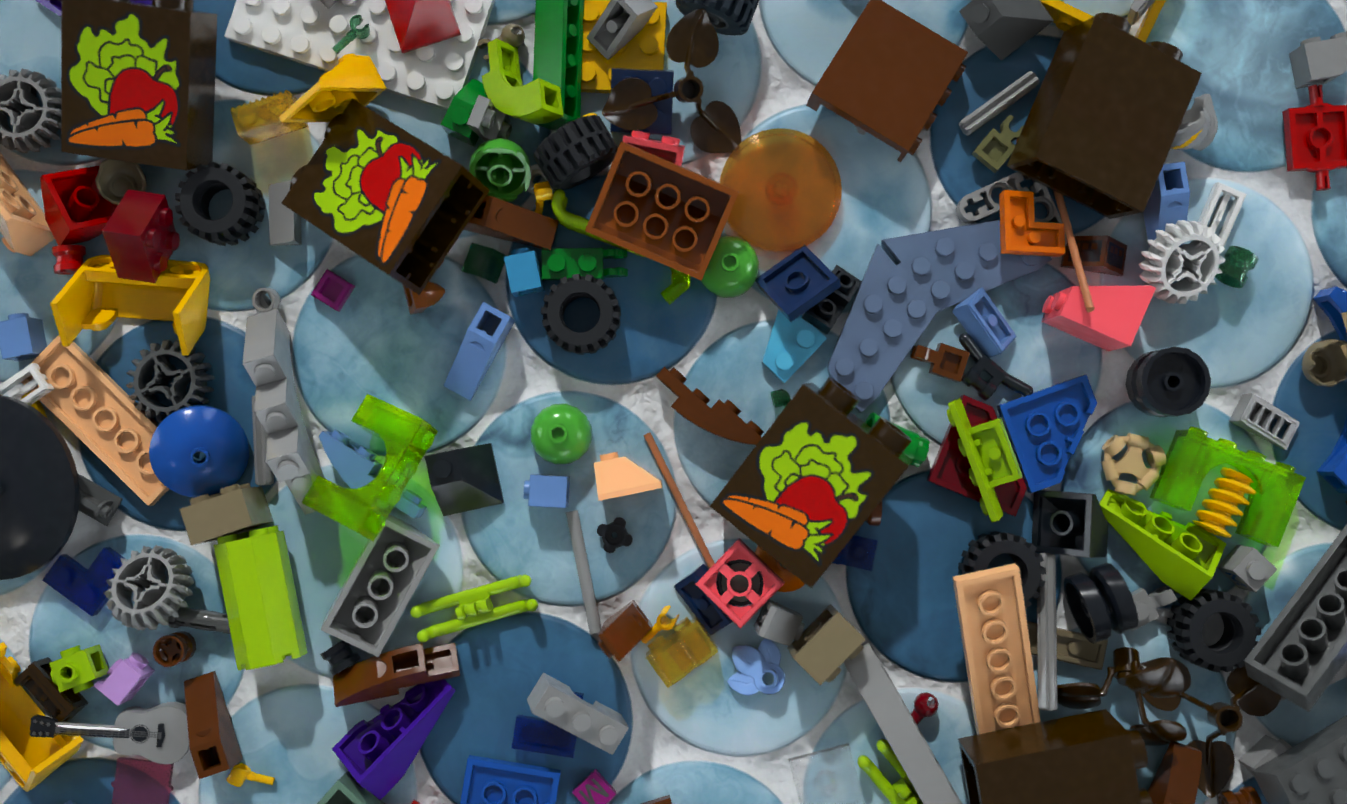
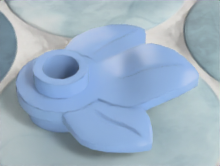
[727,638,785,696]

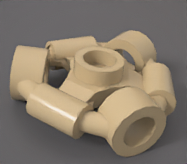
[1101,433,1166,496]

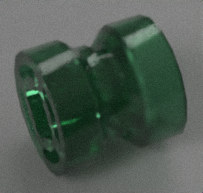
[1215,246,1259,288]

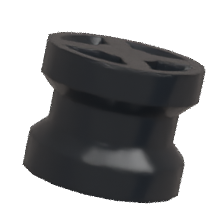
[320,640,361,676]

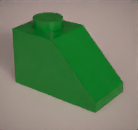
[441,79,488,147]

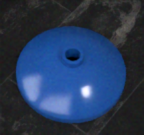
[149,405,249,498]

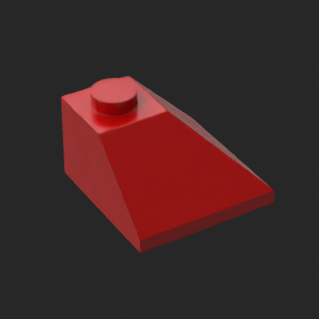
[385,0,461,53]
[40,165,118,245]

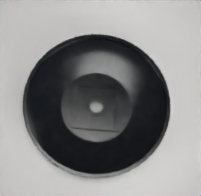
[0,395,80,580]

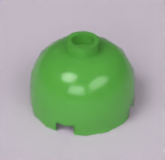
[469,138,531,202]
[701,236,759,298]
[531,404,592,464]

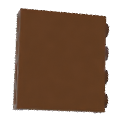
[806,0,968,162]

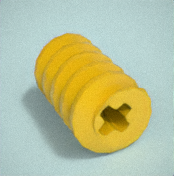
[1192,467,1256,538]

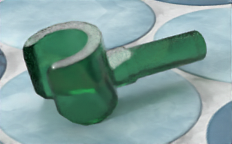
[332,15,370,54]
[771,389,791,408]

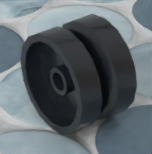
[1125,347,1211,417]
[1063,563,1138,644]

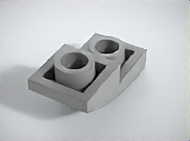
[467,95,512,141]

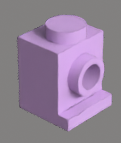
[94,652,155,706]

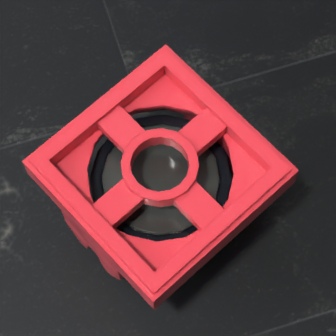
[695,538,785,629]

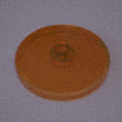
[719,128,842,253]

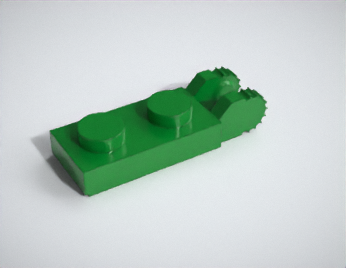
[541,248,628,281]

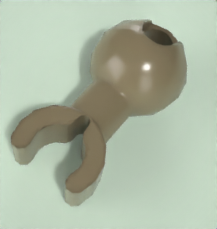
[477,24,525,63]

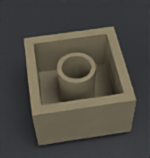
[180,483,273,546]
[787,604,866,686]

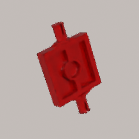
[1283,85,1347,191]

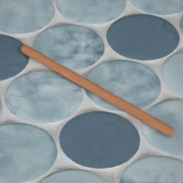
[1053,190,1094,312]
[644,432,715,569]

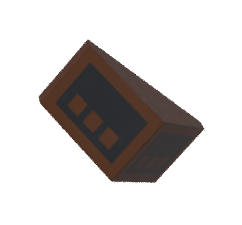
[1061,235,1127,276]

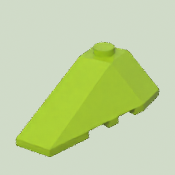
[1099,489,1226,601]

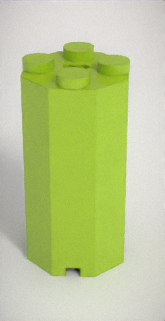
[214,525,308,670]

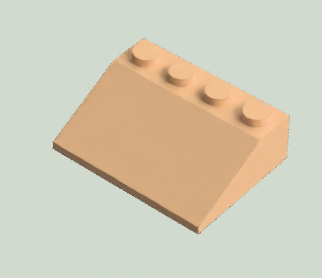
[0,153,55,257]

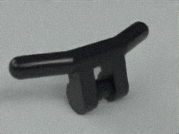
[959,333,1033,401]

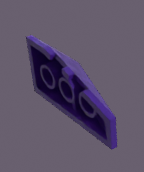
[332,679,456,800]

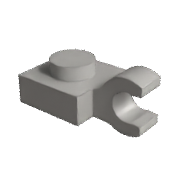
[1131,586,1177,631]

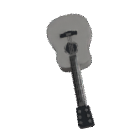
[30,702,190,765]

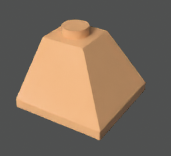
[594,452,663,501]

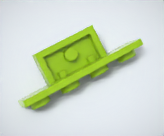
[947,398,1023,522]

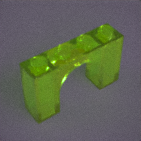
[302,394,438,542]
[1150,426,1306,547]

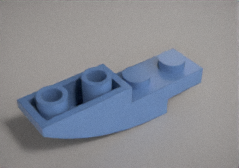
[319,429,427,519]

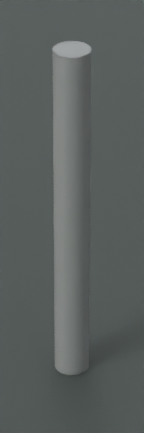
[566,510,601,634]

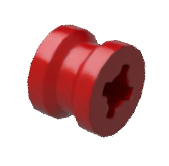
[52,245,86,275]

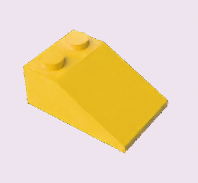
[279,54,387,123]

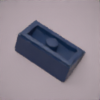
[674,564,735,636]

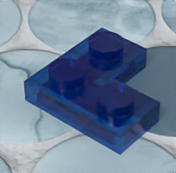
[42,547,125,616]
[512,692,584,758]

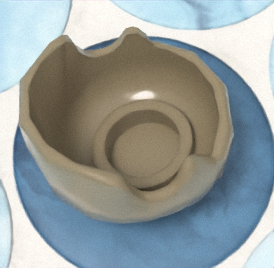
[95,159,147,205]
[1301,339,1347,387]

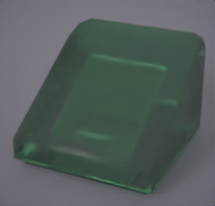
[461,243,506,283]

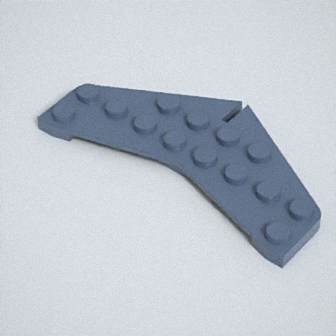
[827,220,1052,413]

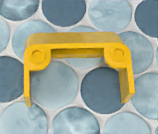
[50,255,210,356]
[0,642,84,792]

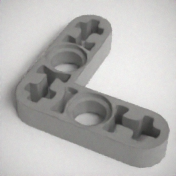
[956,172,1067,246]

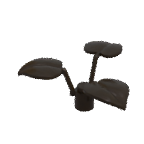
[602,9,741,153]
[1057,647,1187,746]
[1140,657,1282,798]

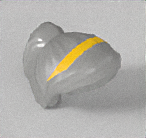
[1171,94,1218,151]

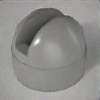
[252,288,281,312]

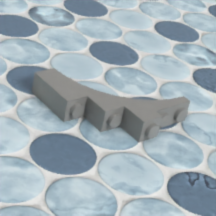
[242,309,335,515]

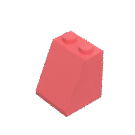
[1041,285,1156,351]

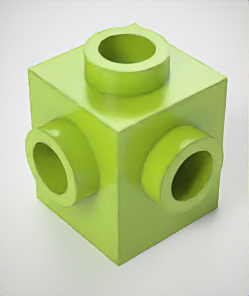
[49,644,109,693]

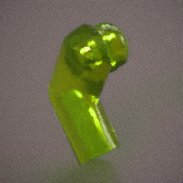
[660,268,691,305]

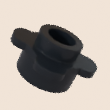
[597,517,632,553]

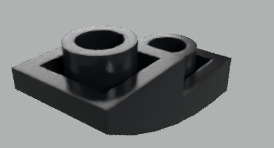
[801,265,862,335]

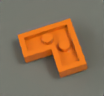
[999,190,1065,257]

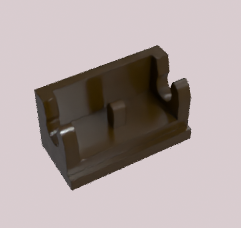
[13,657,88,722]

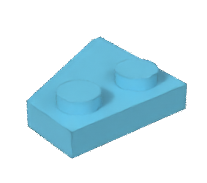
[762,309,827,383]

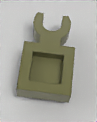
[971,115,1024,173]

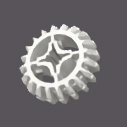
[1138,220,1226,304]

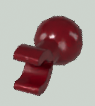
[911,692,939,725]

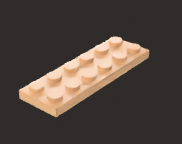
[22,335,169,506]
[952,563,1041,735]

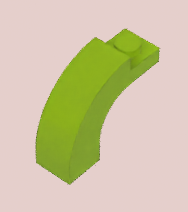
[482,38,563,124]

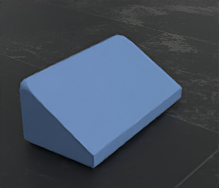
[952,287,1017,357]

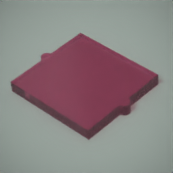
[111,757,174,804]

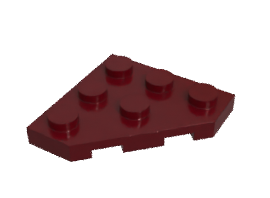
[927,395,1027,517]

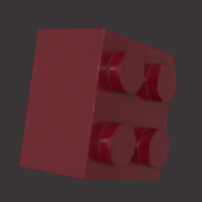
[102,189,180,283]

